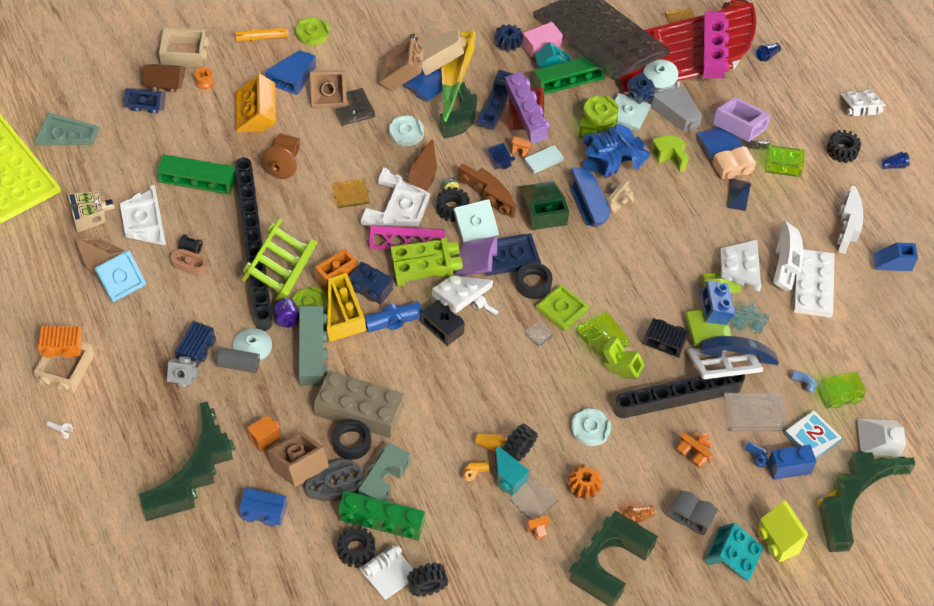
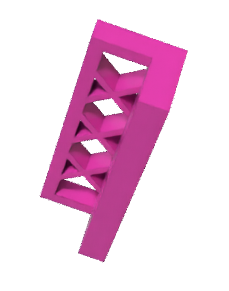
[369,225,445,250]

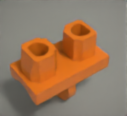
[676,432,714,468]

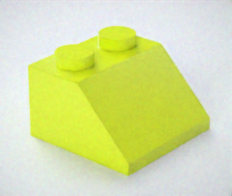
[757,500,808,563]

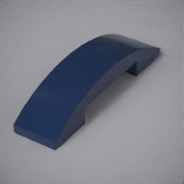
[477,70,513,130]
[700,336,779,365]

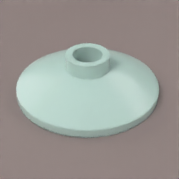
[643,60,678,89]
[233,328,272,360]

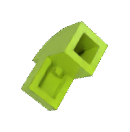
[650,135,689,172]
[602,336,645,379]

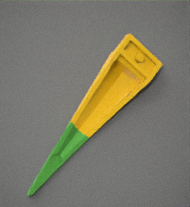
[441,30,476,123]

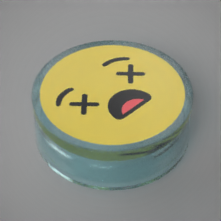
[441,177,460,191]

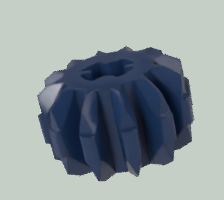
[494,24,523,52]

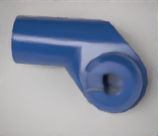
[745,441,768,467]

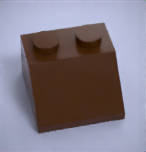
[143,64,186,92]

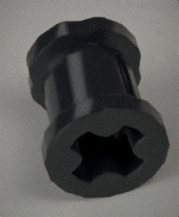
[178,234,203,254]

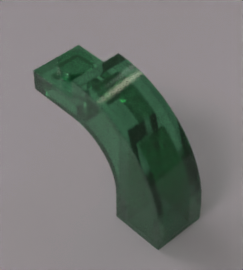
[439,82,477,138]

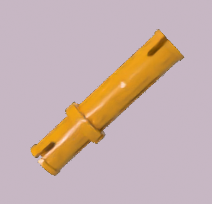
[235,27,288,42]

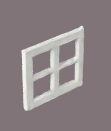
[686,347,763,379]

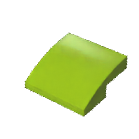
[685,309,732,346]

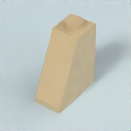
[419,30,466,75]

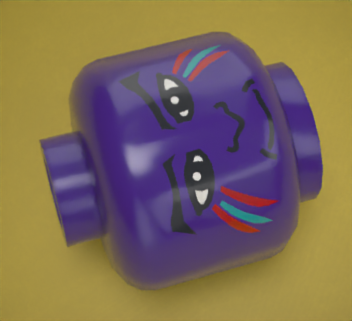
[272,298,300,328]

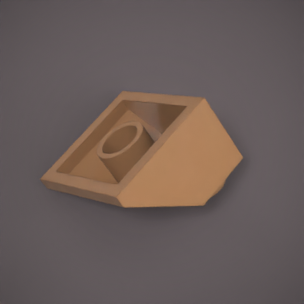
[310,70,347,107]
[77,237,125,276]

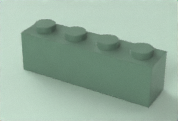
[299,306,327,385]

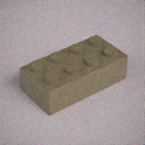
[314,371,404,438]

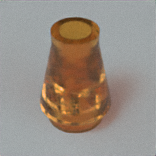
[623,505,655,526]

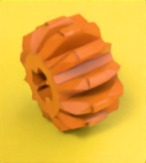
[568,464,603,500]

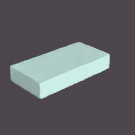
[524,145,564,174]

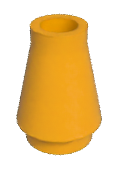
[476,433,507,453]

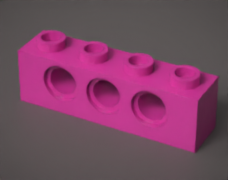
[703,12,729,79]

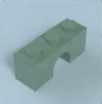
[357,443,411,501]

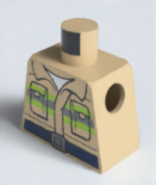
[68,191,115,232]

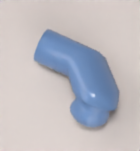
[792,370,818,392]

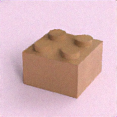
[268,432,329,487]

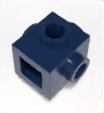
[627,72,655,104]

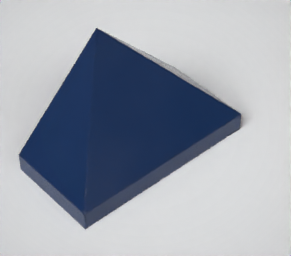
[728,178,751,211]

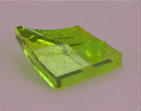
[576,311,630,356]

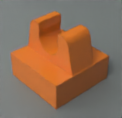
[512,136,532,158]
[525,515,550,540]

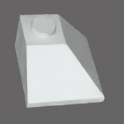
[857,418,906,457]

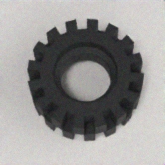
[827,130,861,163]
[436,187,470,222]
[502,423,538,461]
[337,526,375,568]
[407,562,449,597]

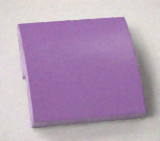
[456,237,497,276]

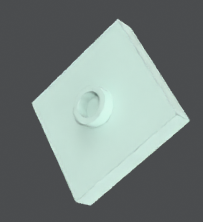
[613,93,651,132]
[453,199,499,243]

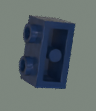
[124,88,166,113]

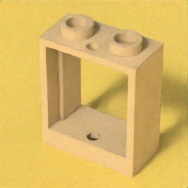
[159,28,209,67]
[34,342,94,394]

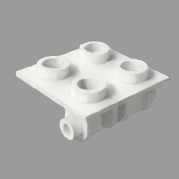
[840,90,886,116]
[359,545,413,600]

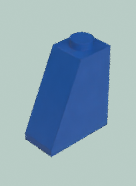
[265,50,316,95]

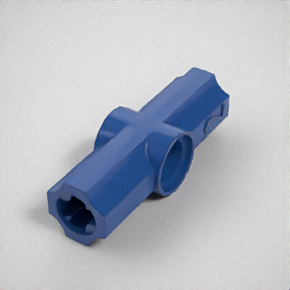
[364,301,422,333]

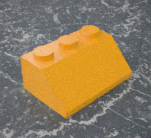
[236,73,276,132]

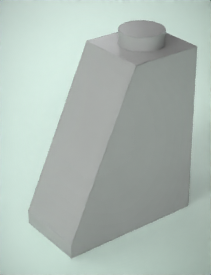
[651,86,702,132]

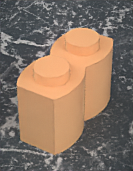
[712,147,756,179]

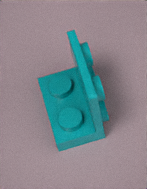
[704,523,763,581]

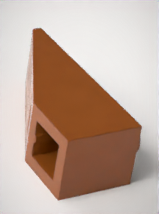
[407,140,437,191]

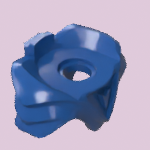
[606,124,650,170]
[582,131,622,178]

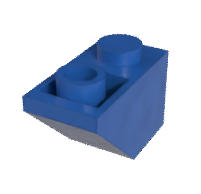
[873,242,918,271]

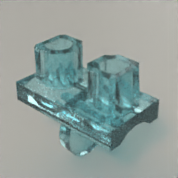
[731,301,769,334]

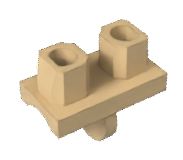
[604,179,634,214]

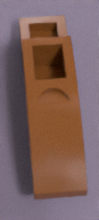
[458,163,516,219]

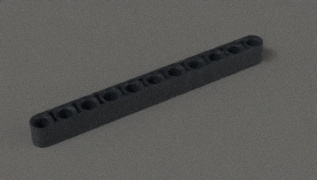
[235,157,272,331]

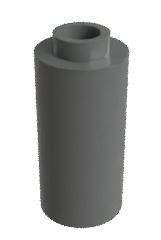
[214,347,260,373]

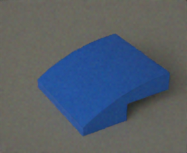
[403,69,443,101]
[696,127,743,161]

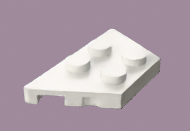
[120,185,166,245]
[720,240,761,291]
[432,276,493,313]

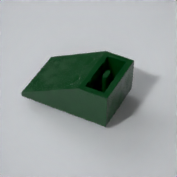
[519,181,569,230]

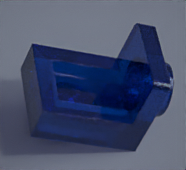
[487,143,515,170]

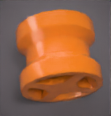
[195,67,213,90]

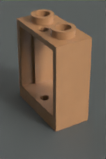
[380,38,424,91]

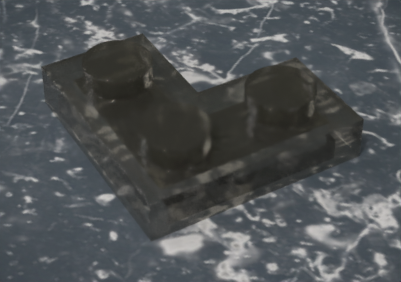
[335,88,375,126]

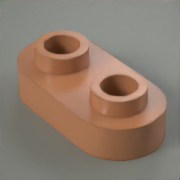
[171,249,208,275]

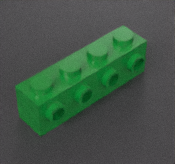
[533,54,605,96]
[157,154,236,195]
[338,491,425,541]

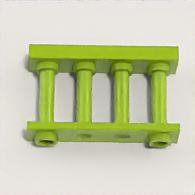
[242,218,318,302]

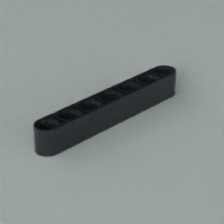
[614,374,745,418]

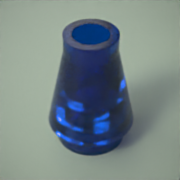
[756,43,781,62]
[882,151,910,169]

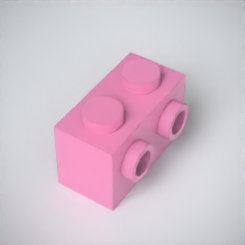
[522,22,563,58]

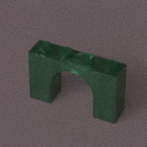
[569,510,658,606]

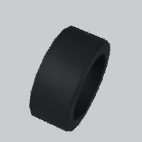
[516,262,553,299]
[332,419,371,460]

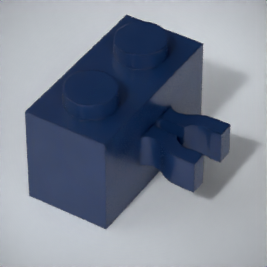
[349,261,393,305]

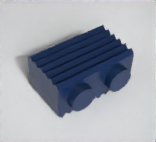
[175,321,216,367]

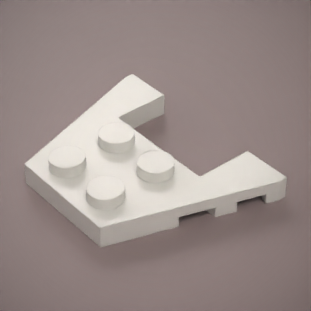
[361,167,430,226]

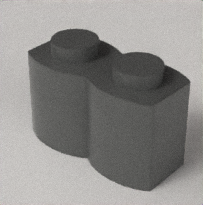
[668,490,718,535]

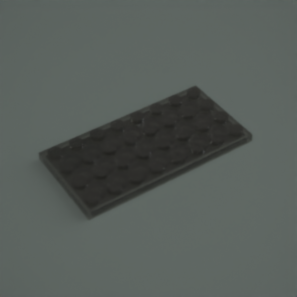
[533,0,669,80]

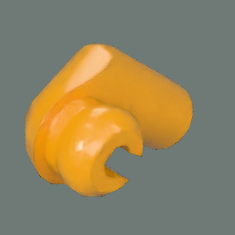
[462,462,489,481]

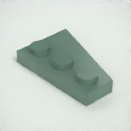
[34,113,100,146]

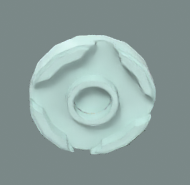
[389,116,424,146]
[571,408,611,446]

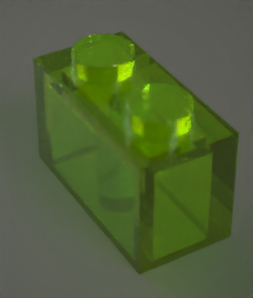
[765,145,805,177]
[817,371,867,409]

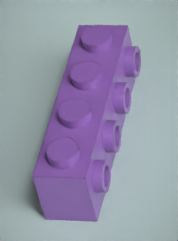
[505,72,550,144]

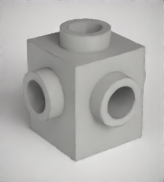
[167,357,199,387]

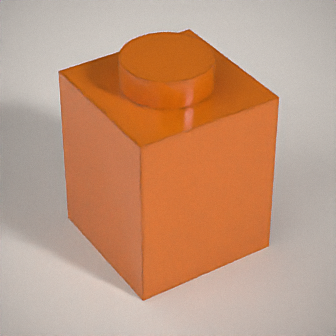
[247,415,280,452]

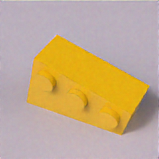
[327,273,366,342]

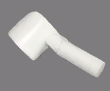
[472,296,499,316]
[46,421,73,439]

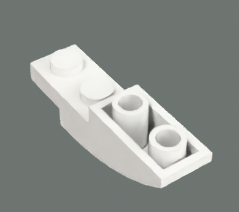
[837,185,863,254]
[773,221,803,292]

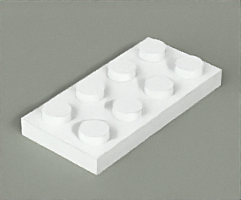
[794,249,834,318]

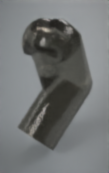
[743,139,770,150]

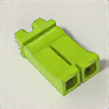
[391,238,463,287]

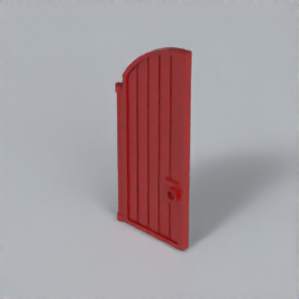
[605,2,757,96]

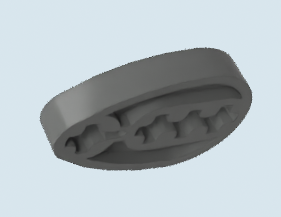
[305,459,363,501]

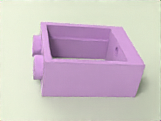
[713,97,771,142]

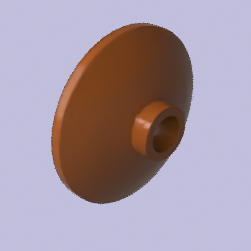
[262,146,297,179]

